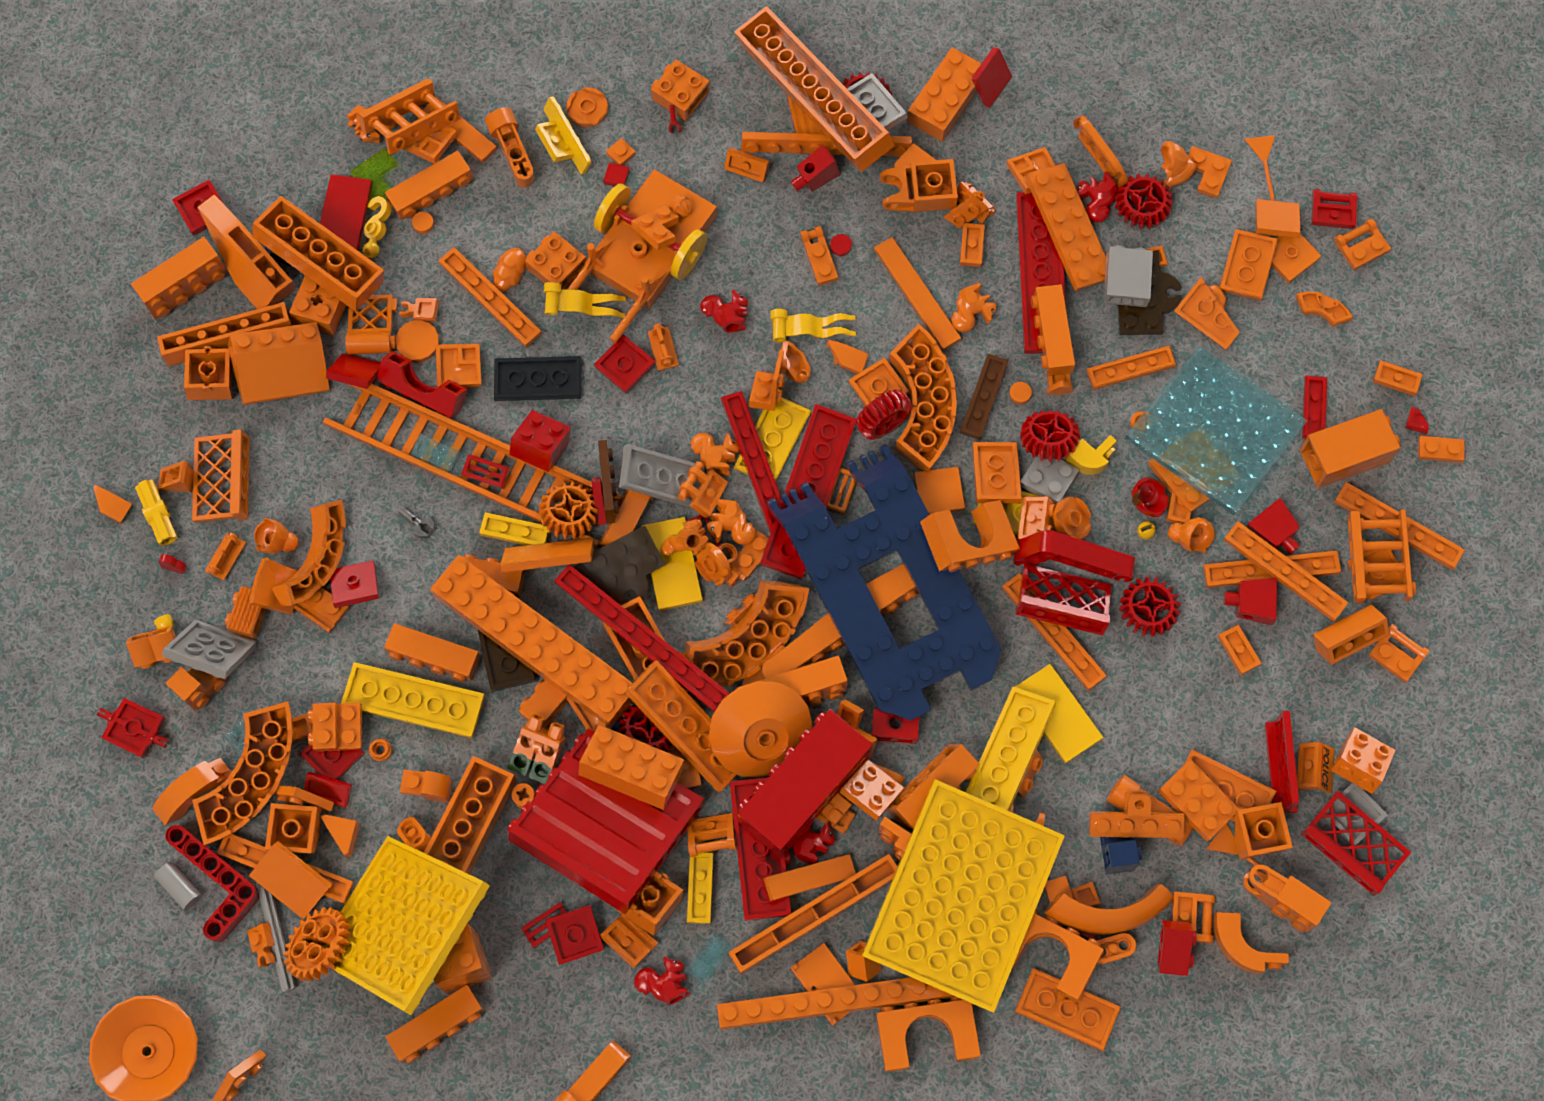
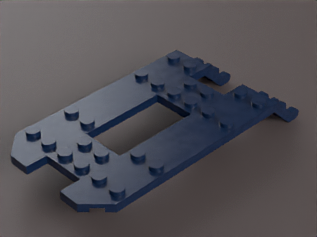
[767,444,1001,721]

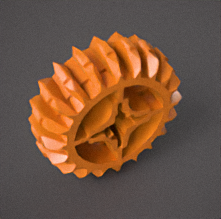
[539,481,598,540]

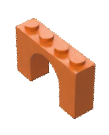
[920,500,1020,572]
[1012,910,1104,1003]
[876,997,981,1073]

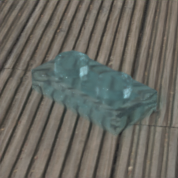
[411,434,461,472]
[685,933,732,986]

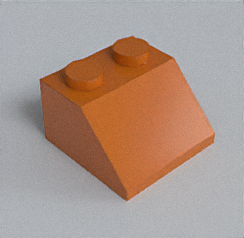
[1234,802,1293,860]

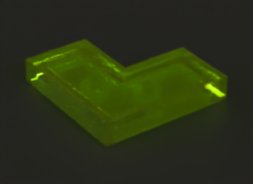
[349,148,397,199]

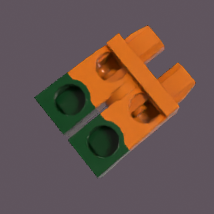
[507,714,566,784]

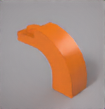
[152,757,232,826]
[1213,912,1289,974]

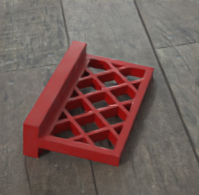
[1015,564,1111,636]
[1264,711,1299,813]
[1300,791,1411,896]

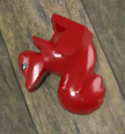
[1077,171,1118,223]
[700,290,749,333]
[792,822,835,865]
[634,956,690,1005]

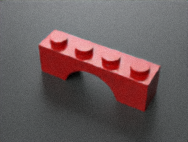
[376,351,468,418]

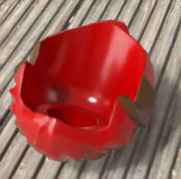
[1131,477,1170,518]

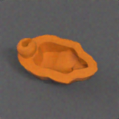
[492,248,526,292]
[780,341,811,383]

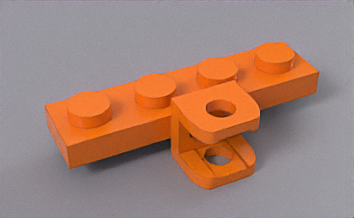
[1089,790,1184,838]

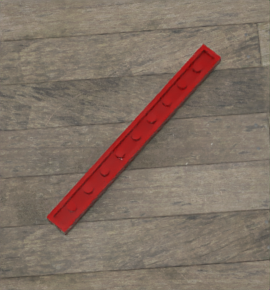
[554,564,730,712]

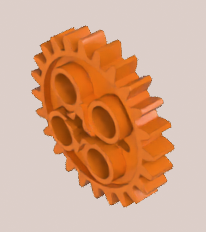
[283,907,351,982]

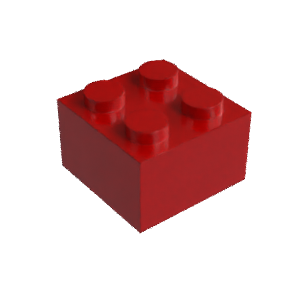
[509,410,571,472]

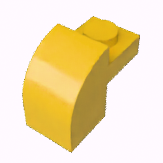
[1065,435,1117,475]

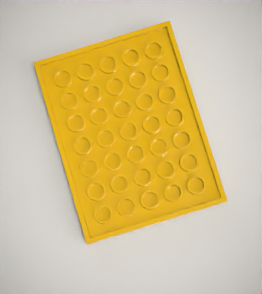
[861,779,1065,1013]
[322,836,490,1015]

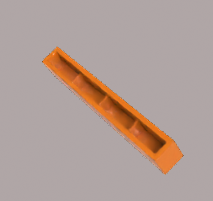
[728,854,898,975]

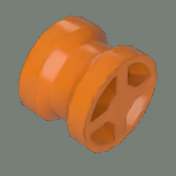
[511,783,535,809]

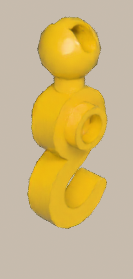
[363,196,392,258]

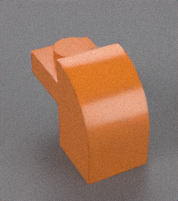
[400,770,453,803]

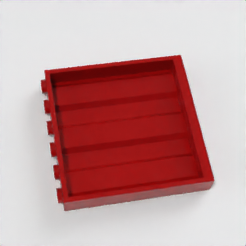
[507,728,704,915]

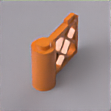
[346,294,397,355]

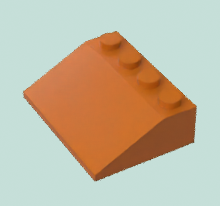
[228,322,330,405]

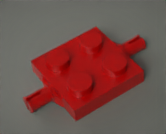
[97,698,169,759]

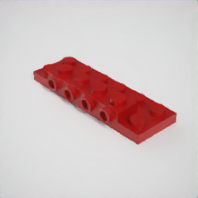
[730,777,791,921]

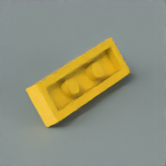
[479,512,549,545]
[687,853,713,924]

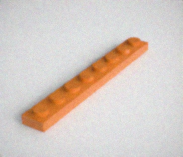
[741,132,912,157]

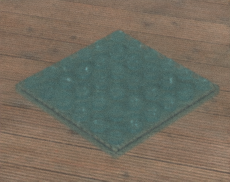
[1124,346,1307,516]

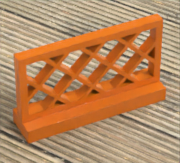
[192,429,250,522]

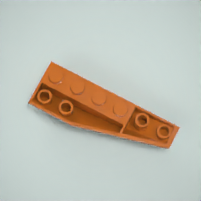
[197,195,296,309]

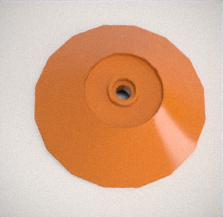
[709,681,812,778]
[89,995,198,1101]

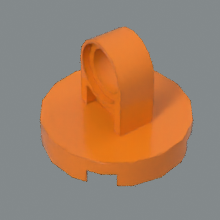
[693,542,738,586]

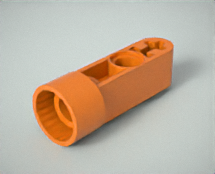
[485,107,534,188]
[599,490,654,546]
[1106,774,1193,846]
[554,1040,632,1101]

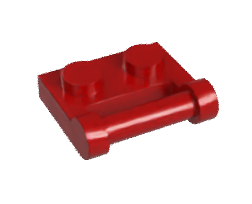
[1311,189,1357,229]

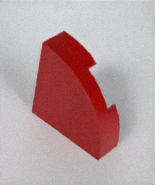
[1405,406,1429,434]

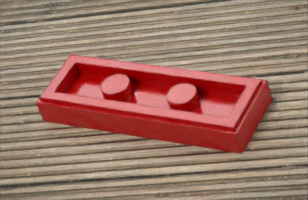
[1302,375,1327,439]

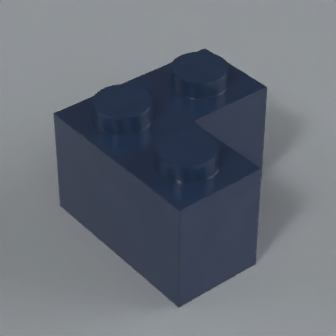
[1100,837,1142,874]

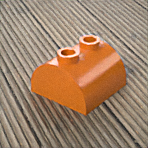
[265,803,321,854]

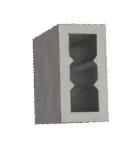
[1103,245,1153,307]

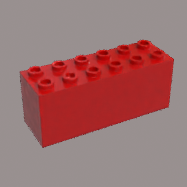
[737,709,873,859]

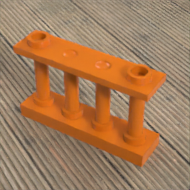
[358,78,460,155]
[1347,509,1416,604]

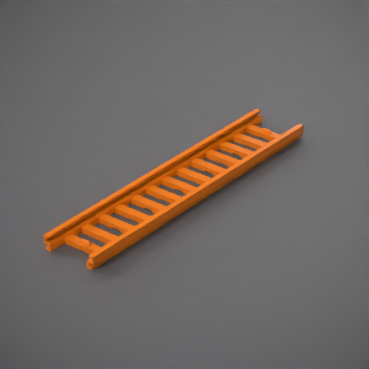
[323,384,623,548]

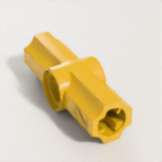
[135,480,178,546]

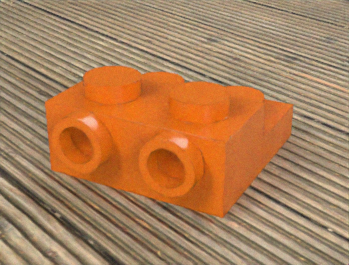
[308,703,362,752]
[878,817,911,863]

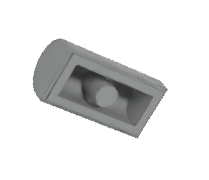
[154,861,203,912]

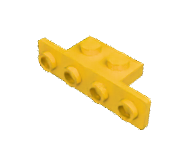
[535,96,591,175]

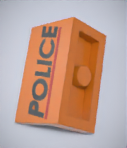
[1297,742,1334,793]

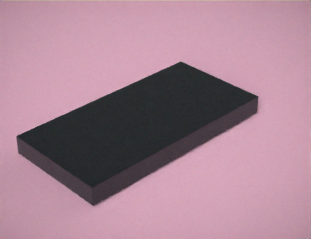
[494,356,581,401]

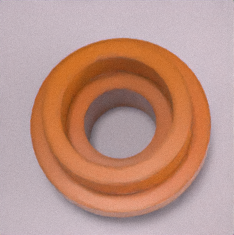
[369,739,392,762]

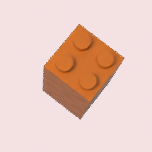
[1299,409,1401,489]
[434,923,493,995]

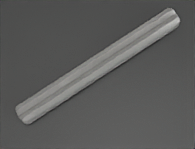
[256,882,296,992]

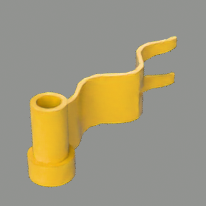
[544,282,626,318]
[770,309,856,343]

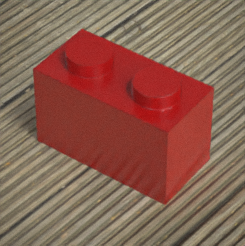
[1157,920,1197,976]

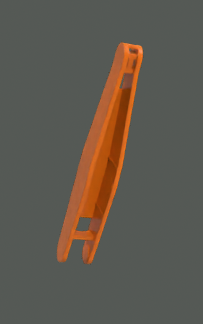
[762,564,918,679]

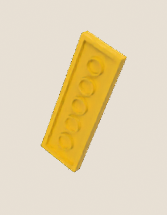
[341,662,485,739]
[966,687,1056,811]

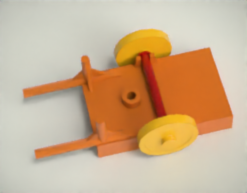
[567,169,717,343]

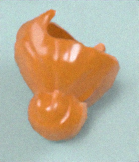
[1167,517,1215,553]
[254,518,299,554]

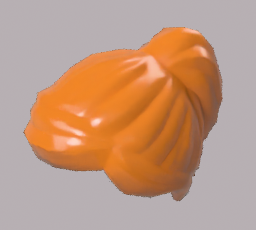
[1161,141,1196,191]

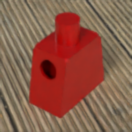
[790,145,840,192]
[1246,498,1300,555]
[1223,578,1277,625]

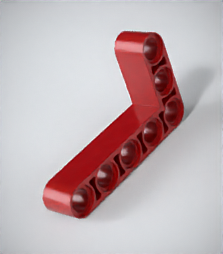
[1013,530,1135,582]
[165,825,259,943]

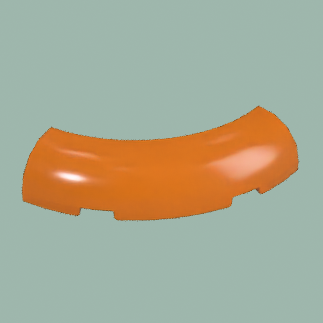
[272,500,346,606]
[1044,884,1174,935]

